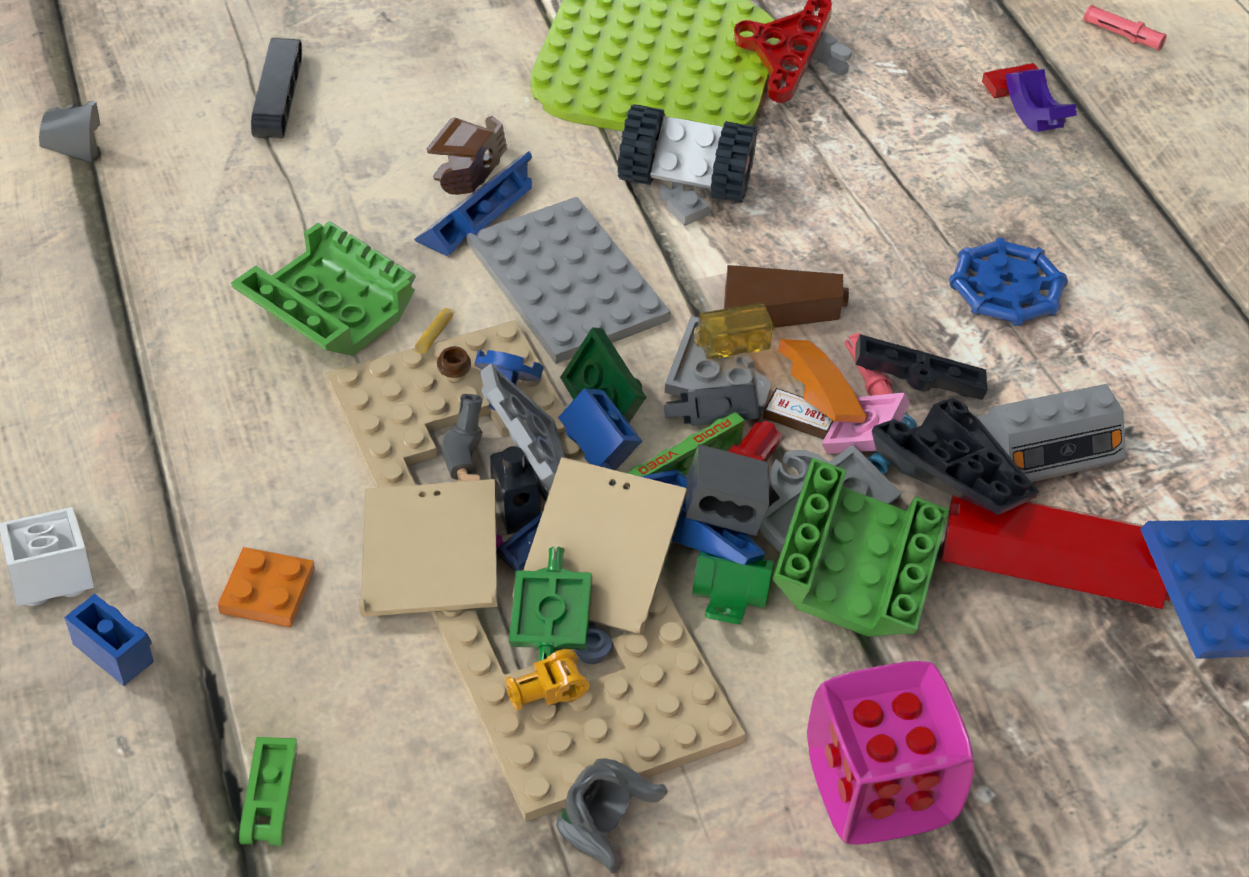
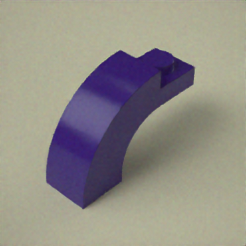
[1006,69,1077,132]

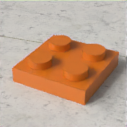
[217,547,315,627]

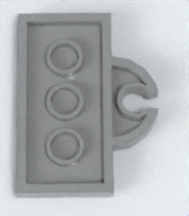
[758,444,902,553]

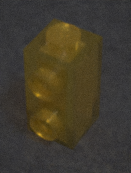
[694,303,774,360]

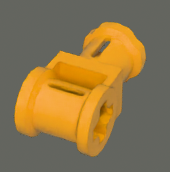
[505,649,590,711]

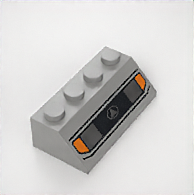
[982,384,1126,482]

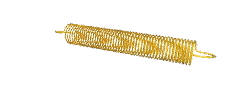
[413,308,455,353]

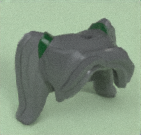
[556,758,668,874]

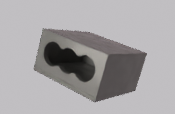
[686,444,769,536]

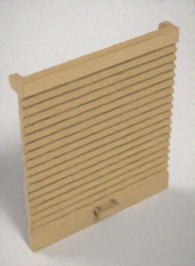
[512,457,688,635]
[359,479,498,617]

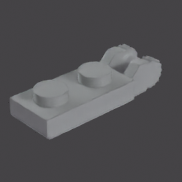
[793,26,852,75]

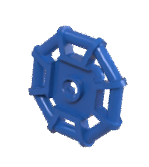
[949,237,1068,326]

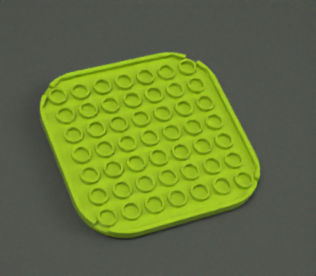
[531,0,779,131]

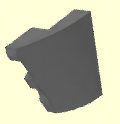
[39,101,101,163]

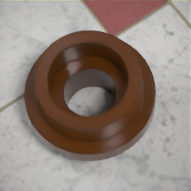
[437,346,471,378]

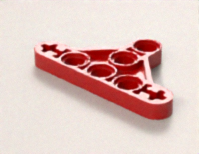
[734,0,832,103]

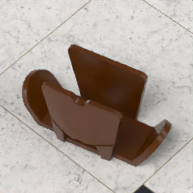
[426,116,508,195]

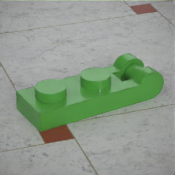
[239,737,298,846]

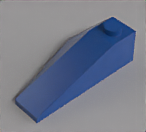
[640,469,766,565]

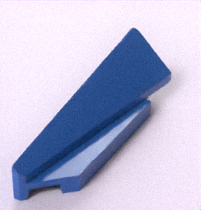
[414,151,532,256]

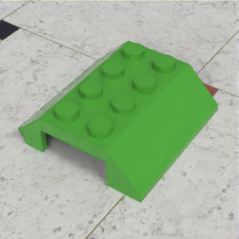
[231,221,416,356]

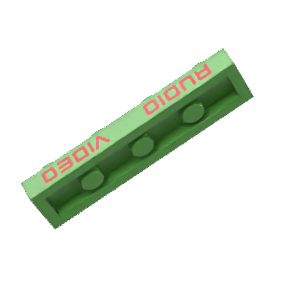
[627,412,744,486]

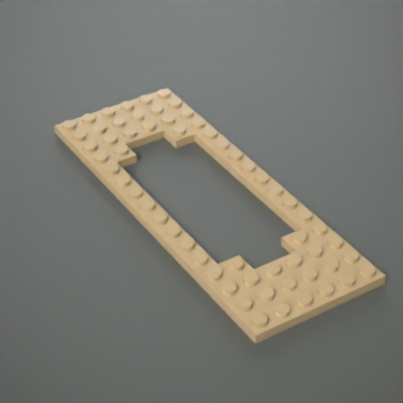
[326,320,746,822]

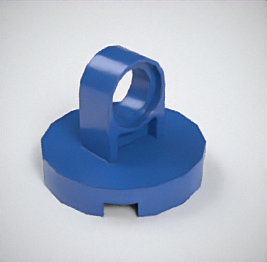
[474,350,544,410]

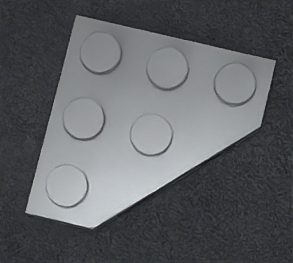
[664,316,772,416]
[480,364,565,491]

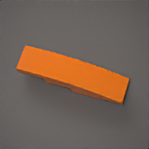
[778,339,866,423]

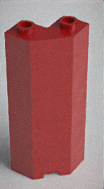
[940,495,1171,609]

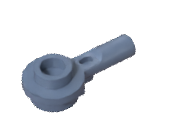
[574,622,611,664]

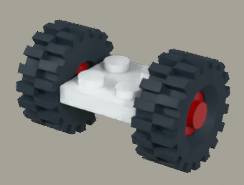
[617,104,757,203]

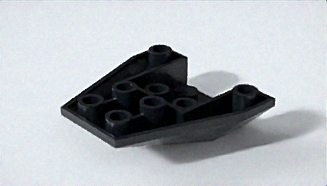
[871,397,1039,515]

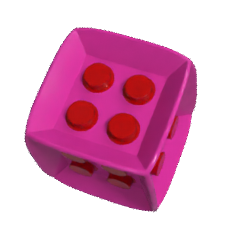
[807,661,975,845]

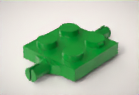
[509,546,593,661]

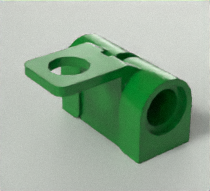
[692,551,775,625]

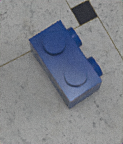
[558,388,643,470]
[64,594,154,686]

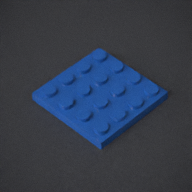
[1140,520,1249,659]

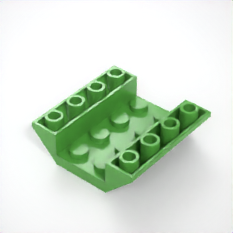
[773,457,949,637]

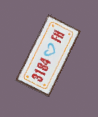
[763,388,834,439]

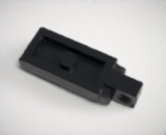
[663,382,761,426]

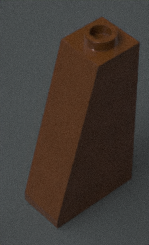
[723,265,849,334]

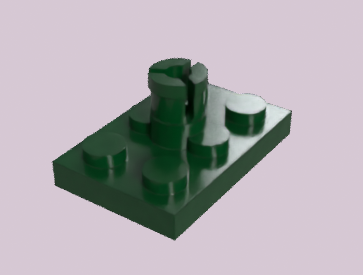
[560,327,647,423]

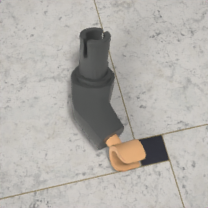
[442,394,483,482]

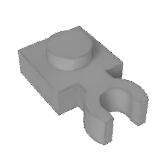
[659,182,710,226]

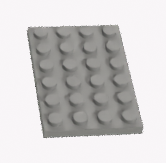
[467,197,671,364]

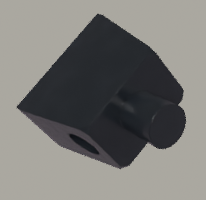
[490,446,541,535]

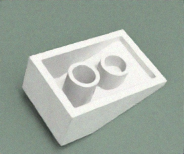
[0,507,94,606]

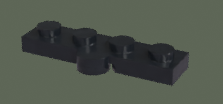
[855,334,988,400]

